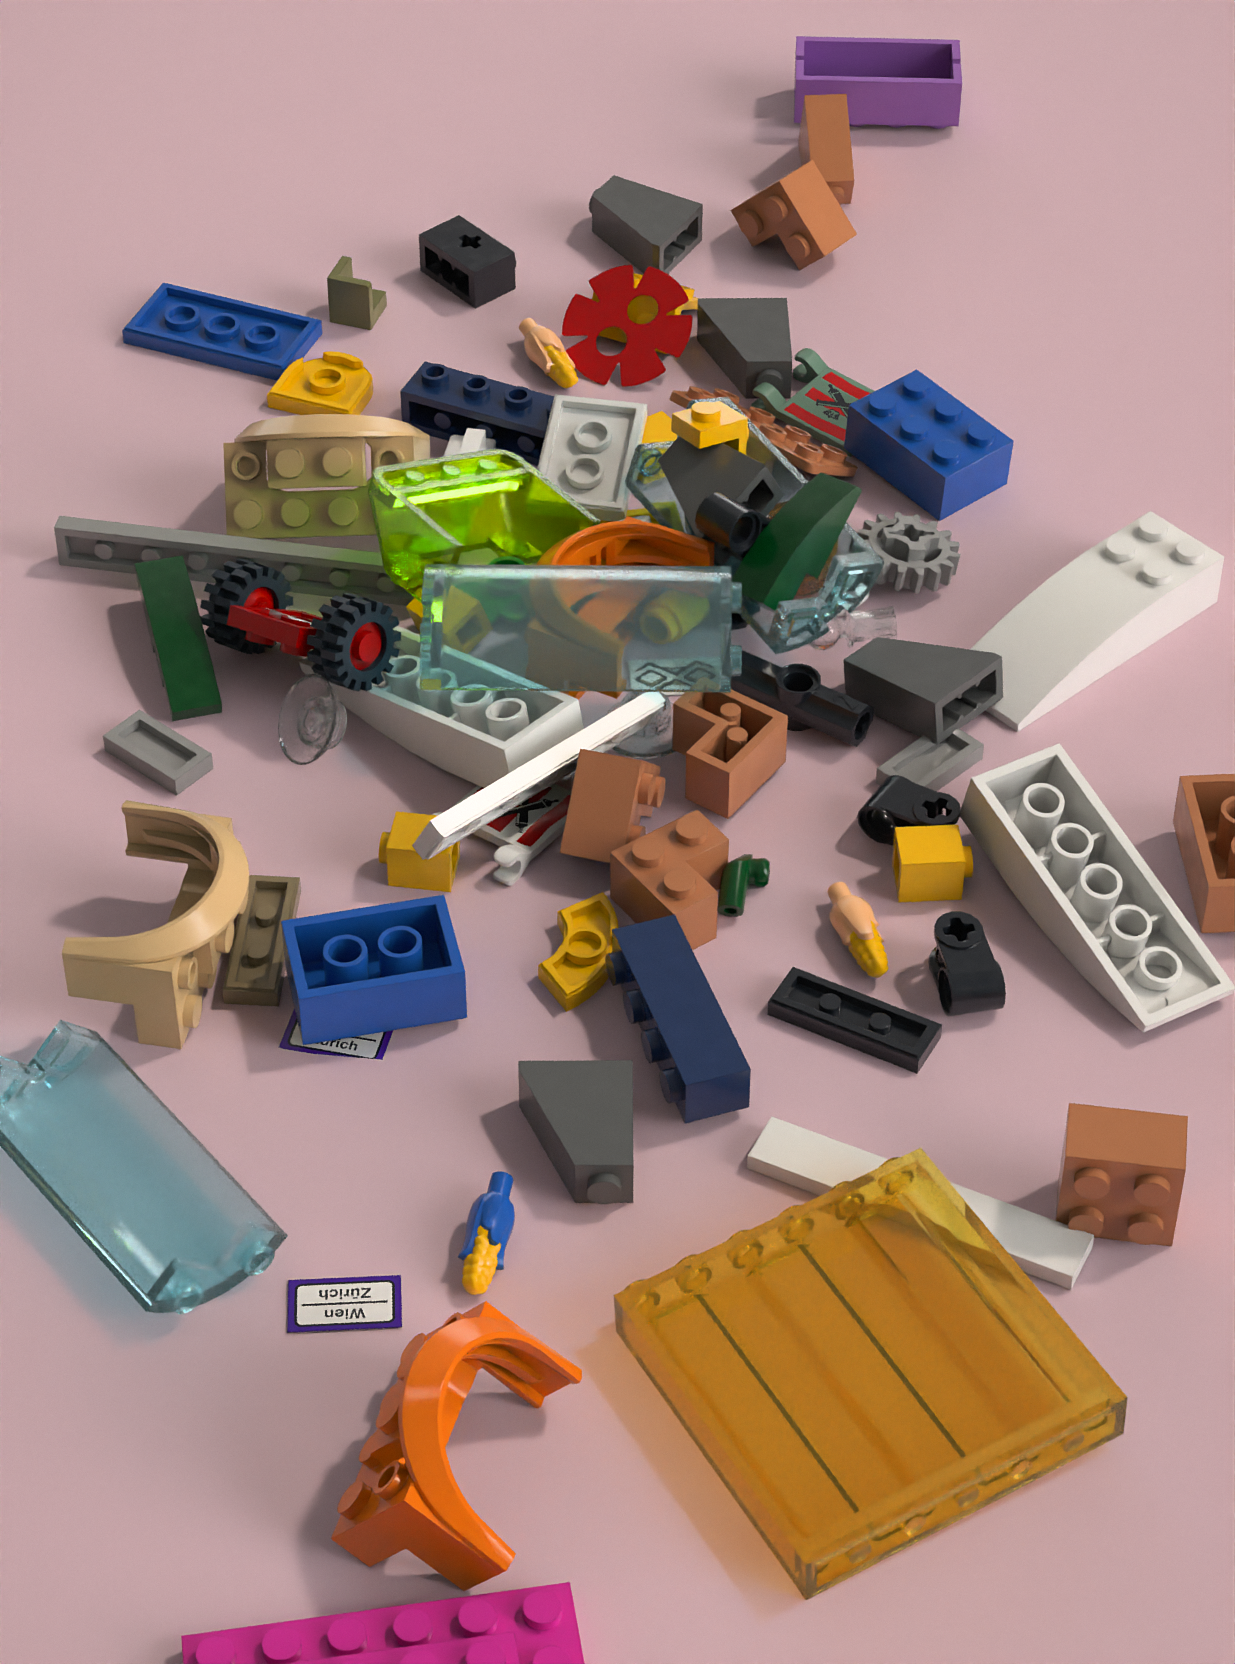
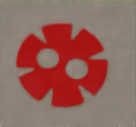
[562,265,693,387]

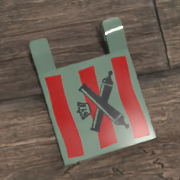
[751,348,874,457]

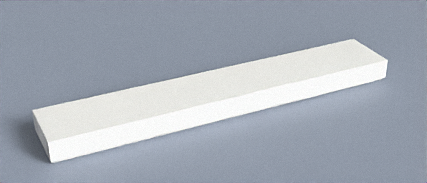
[412,687,666,860]
[747,1117,1094,1290]

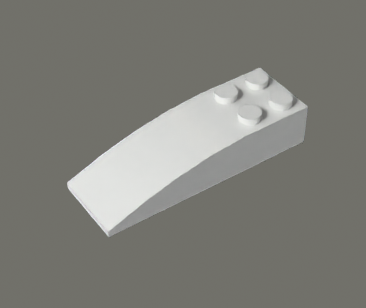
[970,511,1224,732]
[300,626,584,788]
[960,743,1235,1032]

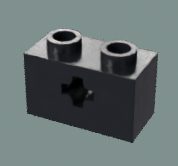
[419,215,516,309]

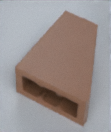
[798,94,855,205]

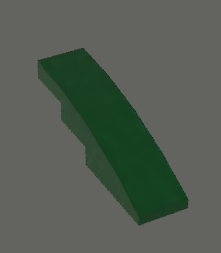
[134,555,222,721]

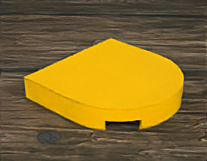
[267,351,373,415]

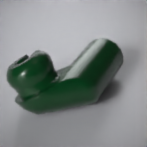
[717,854,770,917]

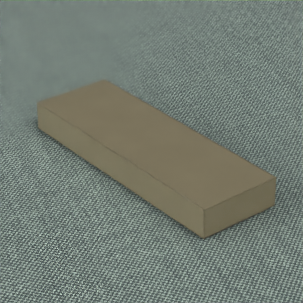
[223,875,301,1007]

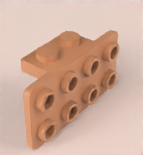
[669,386,858,477]

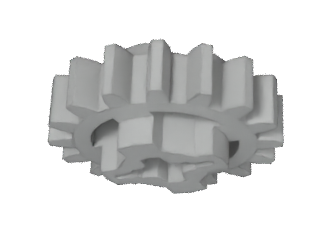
[854,512,961,593]

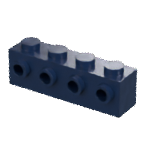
[400,361,554,466]
[605,914,751,1124]

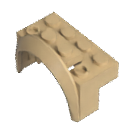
[223,414,431,539]
[62,800,250,1049]

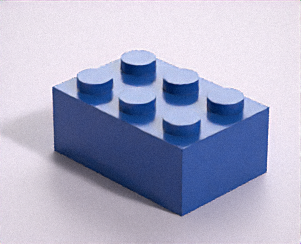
[844,369,1014,521]
[281,895,467,1045]

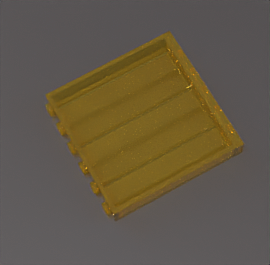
[613,1148,1128,1600]

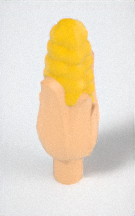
[519,318,578,388]
[827,882,889,978]

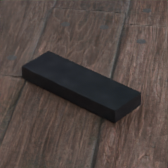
[767,967,942,1074]

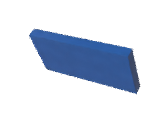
[122,283,322,381]

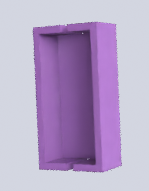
[794,36,962,129]

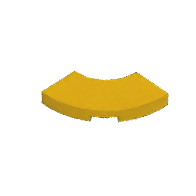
[538,892,619,1012]

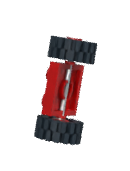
[200,559,401,692]

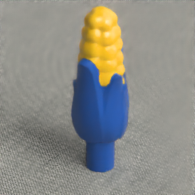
[457,1171,515,1295]

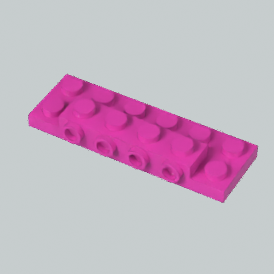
[181,1582,585,1664]

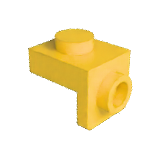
[671,401,749,455]

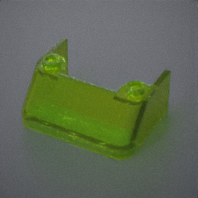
[368,449,600,615]

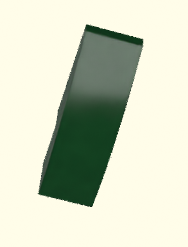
[727,472,862,617]

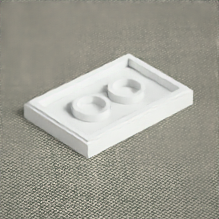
[530,394,648,521]

